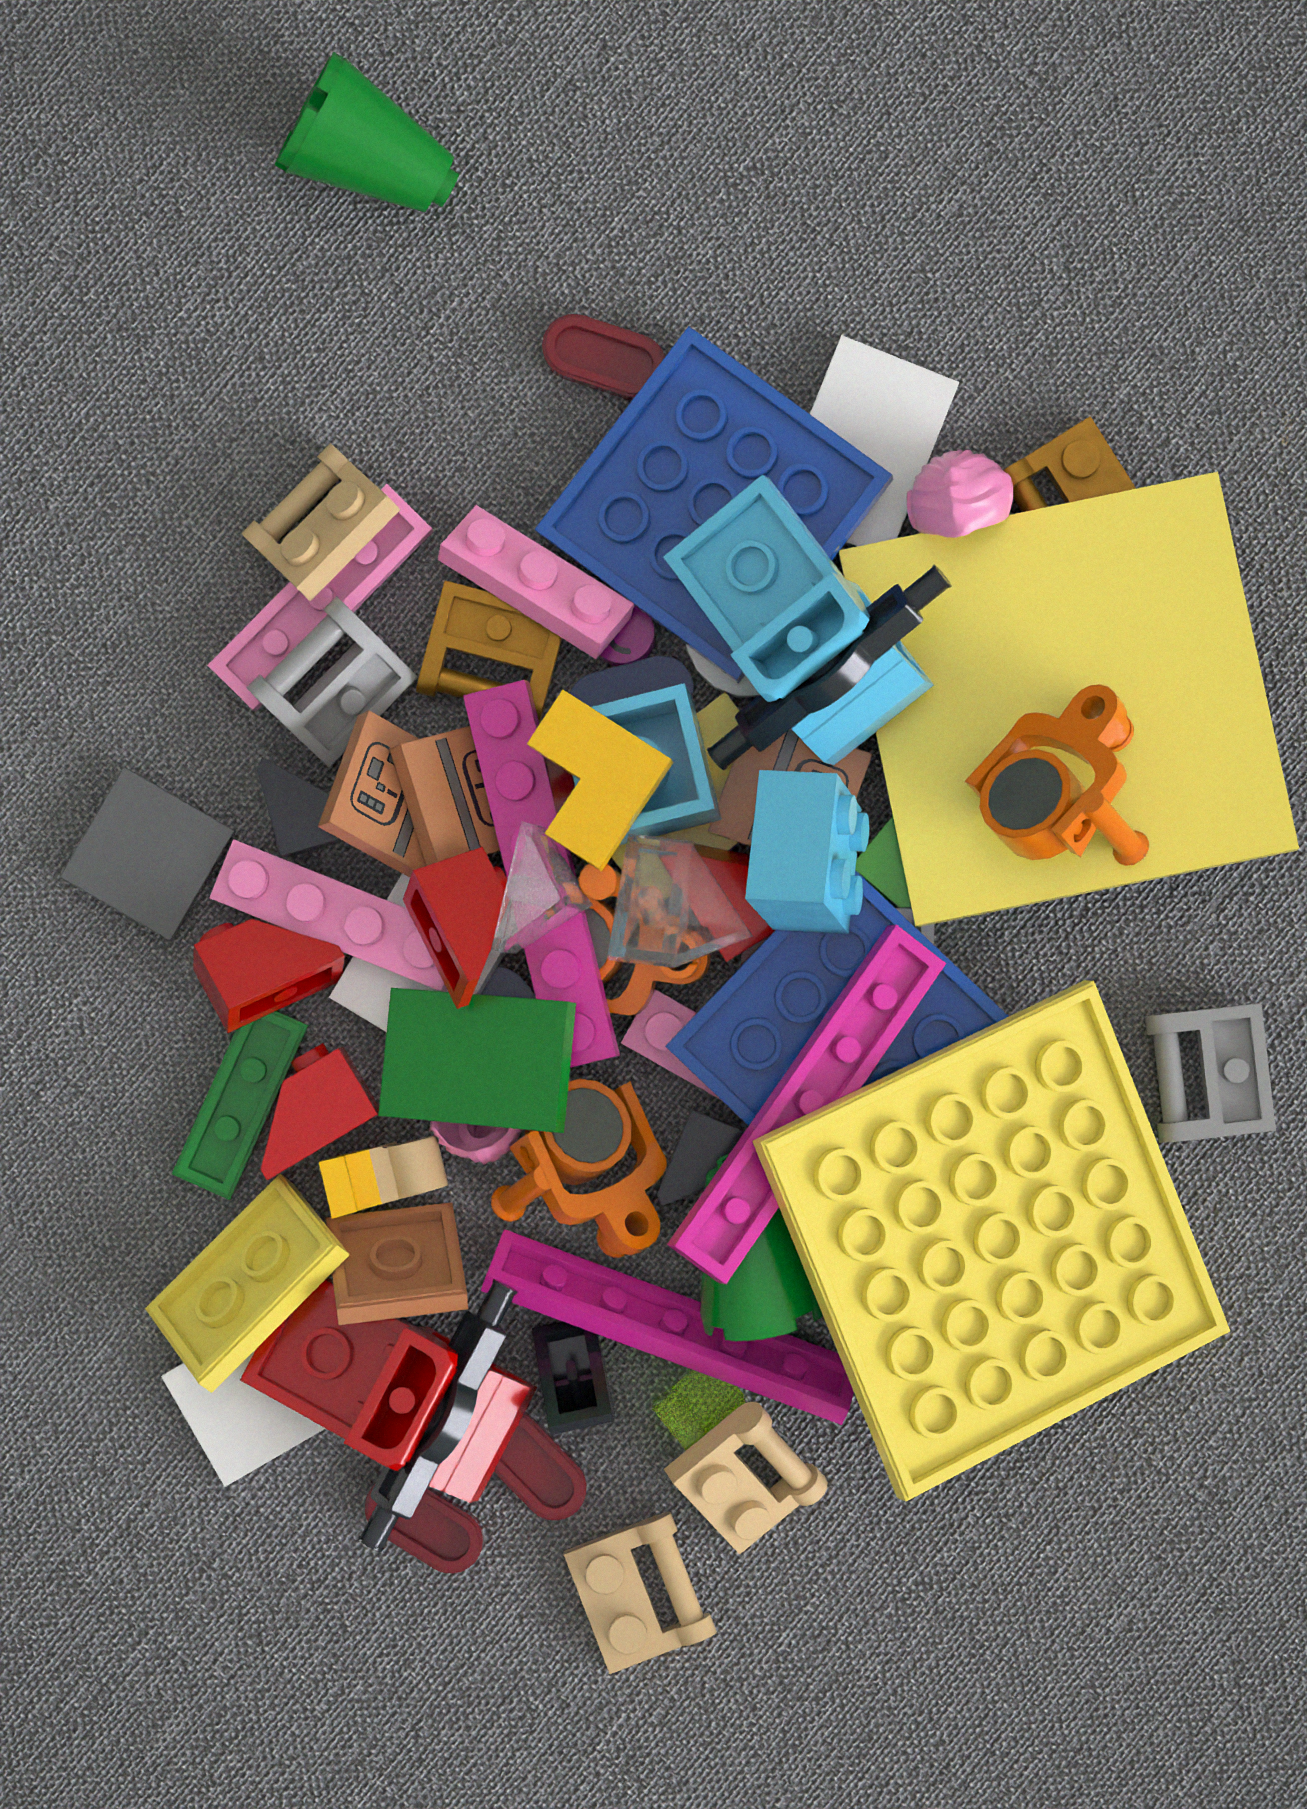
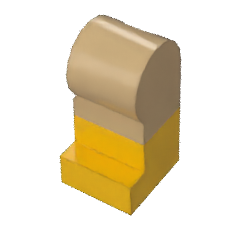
[319,1135,448,1219]

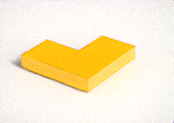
[527,690,674,872]

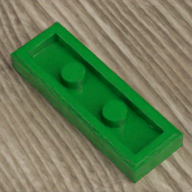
[172,1011,310,1200]

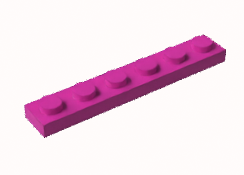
[463,680,620,1068]
[667,925,946,1284]
[481,1229,854,1425]

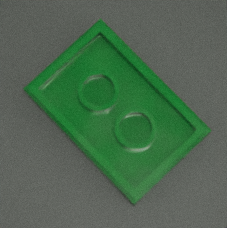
[378,988,576,1133]

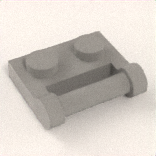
[246,596,418,767]
[1144,1003,1276,1143]

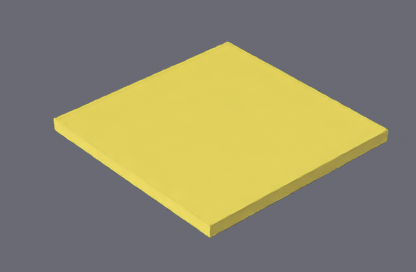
[839,472,1299,928]
[752,980,1230,1501]

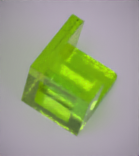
[652,1369,750,1451]

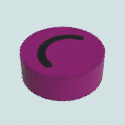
[599,606,655,667]

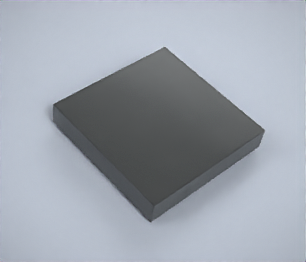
[60,767,236,941]

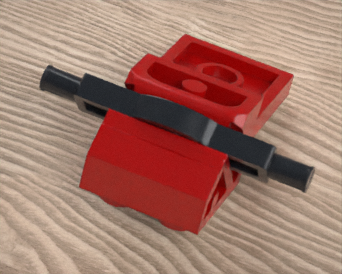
[240,1278,537,1552]

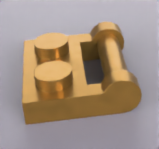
[1003,416,1136,512]
[416,580,563,724]

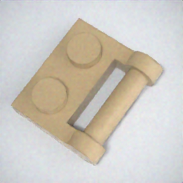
[241,443,400,601]
[664,1402,828,1554]
[564,1512,717,1674]

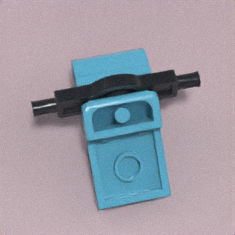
[663,475,952,771]

